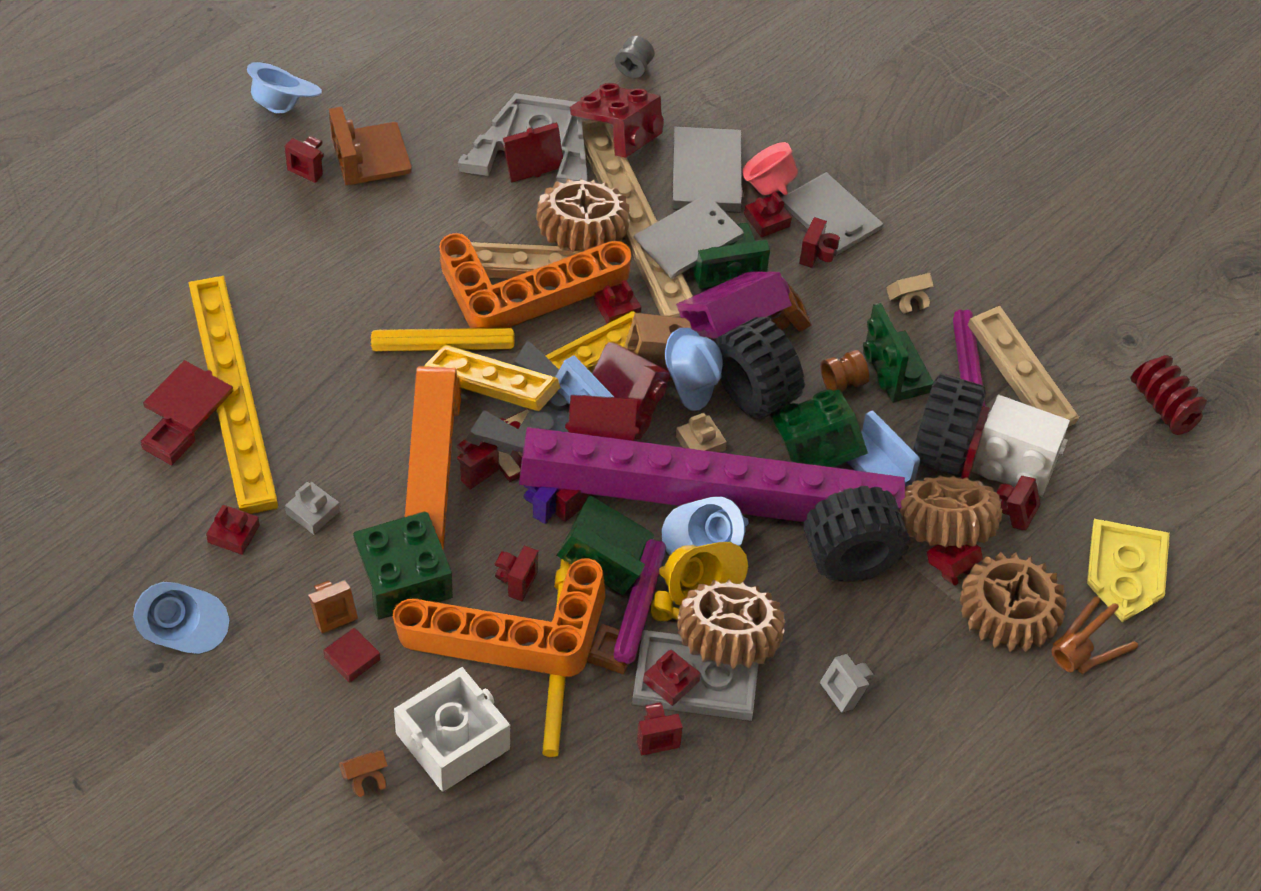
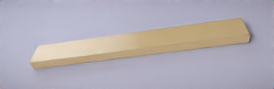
[582,120,693,318]

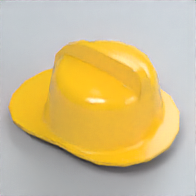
[659,542,748,605]

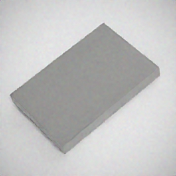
[672,127,741,212]
[632,630,758,721]

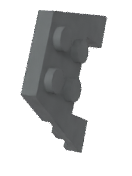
[466,341,570,454]

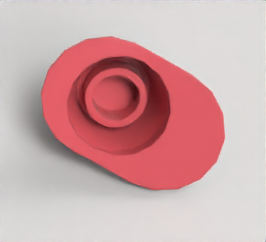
[742,142,798,196]

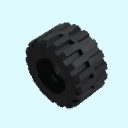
[715,317,805,419]
[913,373,986,476]
[804,486,910,582]

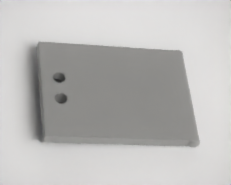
[781,172,883,256]
[634,194,744,279]

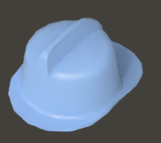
[247,62,322,113]
[665,328,723,411]
[662,496,749,555]
[133,582,229,654]

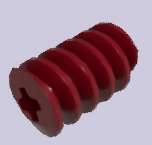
[1130,355,1207,435]

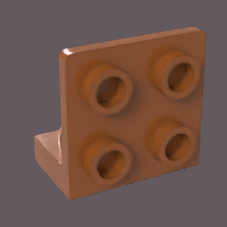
[329,107,412,186]

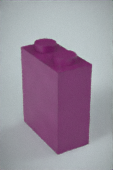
[676,272,791,338]

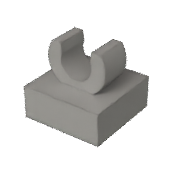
[285,482,340,535]
[820,654,874,713]

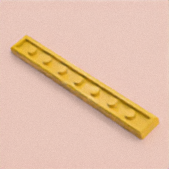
[188,276,278,514]

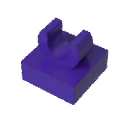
[523,485,559,524]

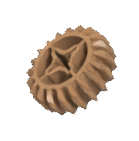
[536,178,631,252]
[900,475,1002,548]
[960,551,1067,652]
[677,579,785,669]

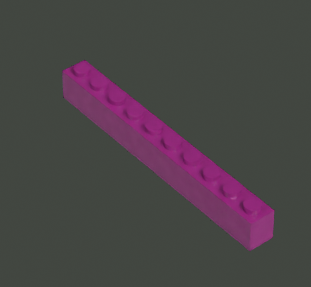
[519,427,905,522]

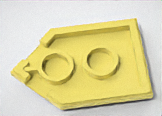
[1087,519,1170,622]

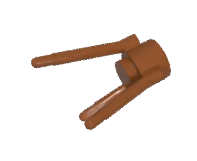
[1052,596,1138,674]

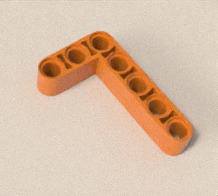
[439,233,631,328]
[405,366,461,549]
[393,558,606,676]

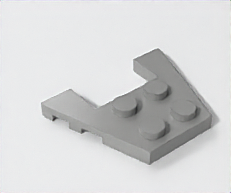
[458,93,588,184]

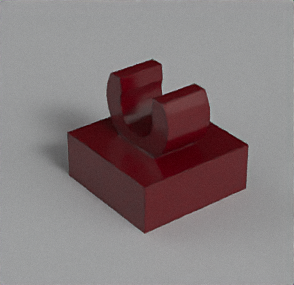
[284,136,324,183]
[744,192,792,237]
[799,217,840,268]
[594,280,642,324]
[457,439,499,490]
[996,475,1041,531]
[206,505,260,555]
[926,544,983,586]
[495,545,538,602]
[643,649,701,706]
[637,702,683,756]

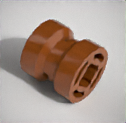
[820,350,870,392]

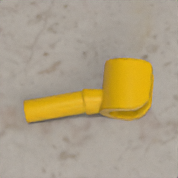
[651,591,679,621]

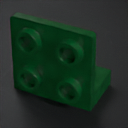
[692,223,770,289]
[863,303,934,403]
[771,389,868,467]
[556,496,654,595]
[353,512,453,620]

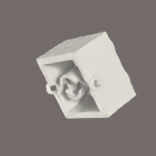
[972,395,1070,497]
[394,667,510,792]

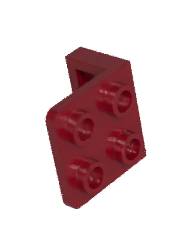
[570,83,664,158]
[592,342,671,439]

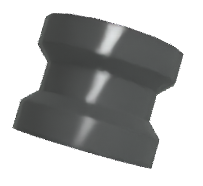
[615,36,655,78]

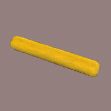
[371,328,514,351]

